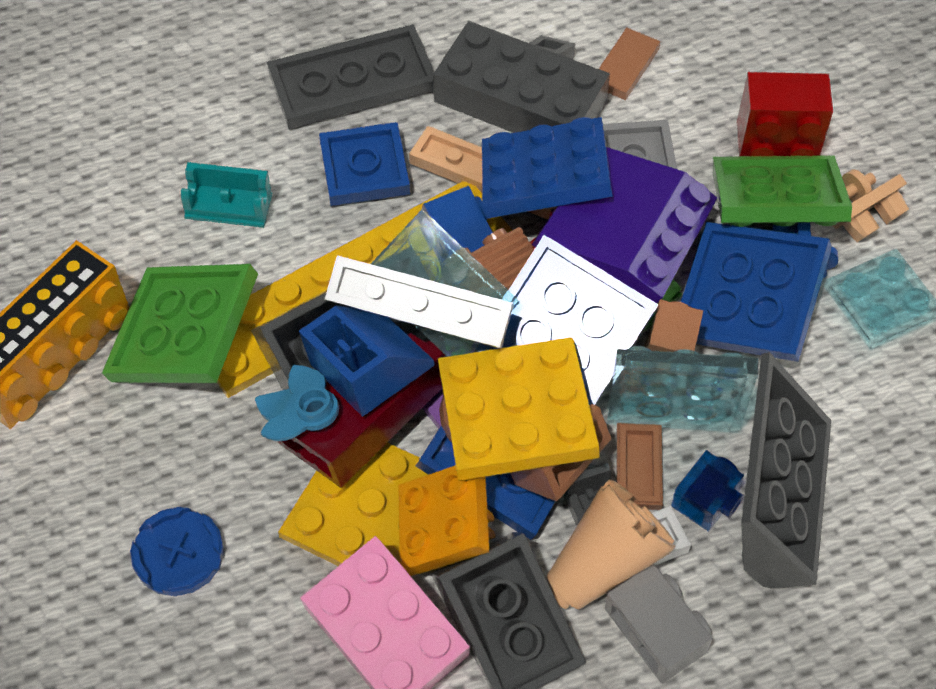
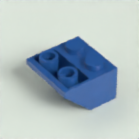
[299,306,435,417]

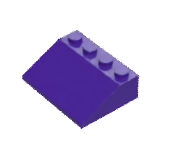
[532,147,718,304]

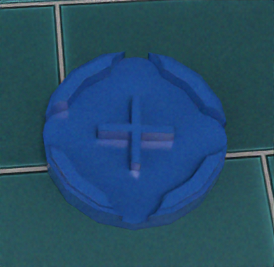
[130,507,224,596]

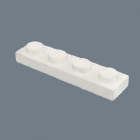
[325,255,514,349]

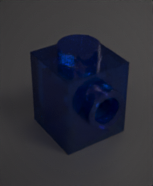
[671,450,744,532]

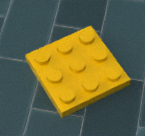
[438,337,599,481]
[278,443,428,566]

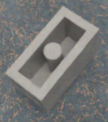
[605,564,712,684]

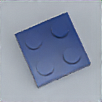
[319,122,410,206]

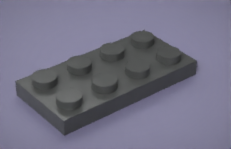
[267,24,434,129]

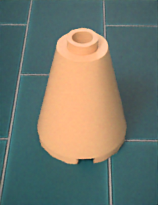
[546,479,676,610]

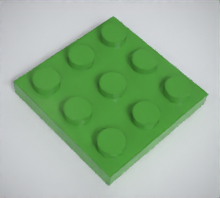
[713,155,852,227]
[102,264,258,383]

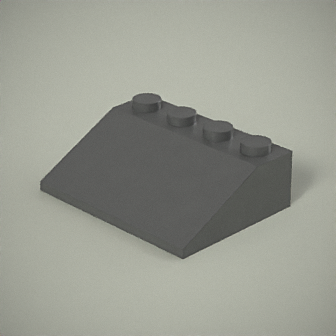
[741,352,832,588]

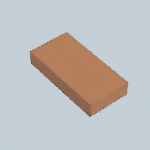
[599,27,661,101]
[616,423,663,510]

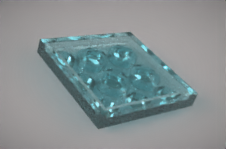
[607,346,758,433]

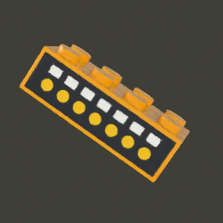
[0,240,130,430]

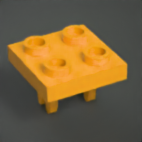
[398,465,495,576]

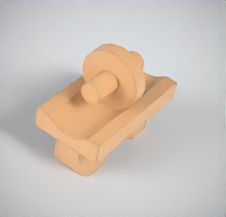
[833,169,909,242]

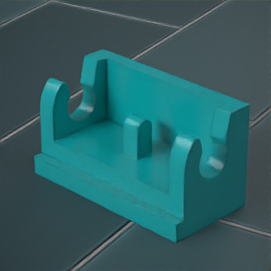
[181,162,272,228]

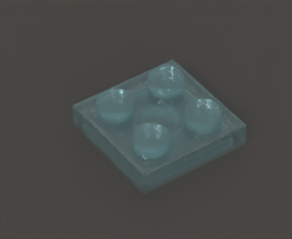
[824,248,936,350]

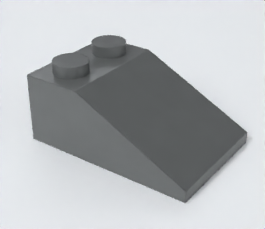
[431,532,586,689]

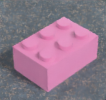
[300,536,470,689]

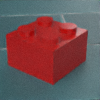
[737,72,833,156]

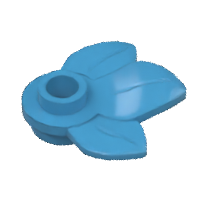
[255,365,339,441]

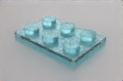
[371,209,520,357]

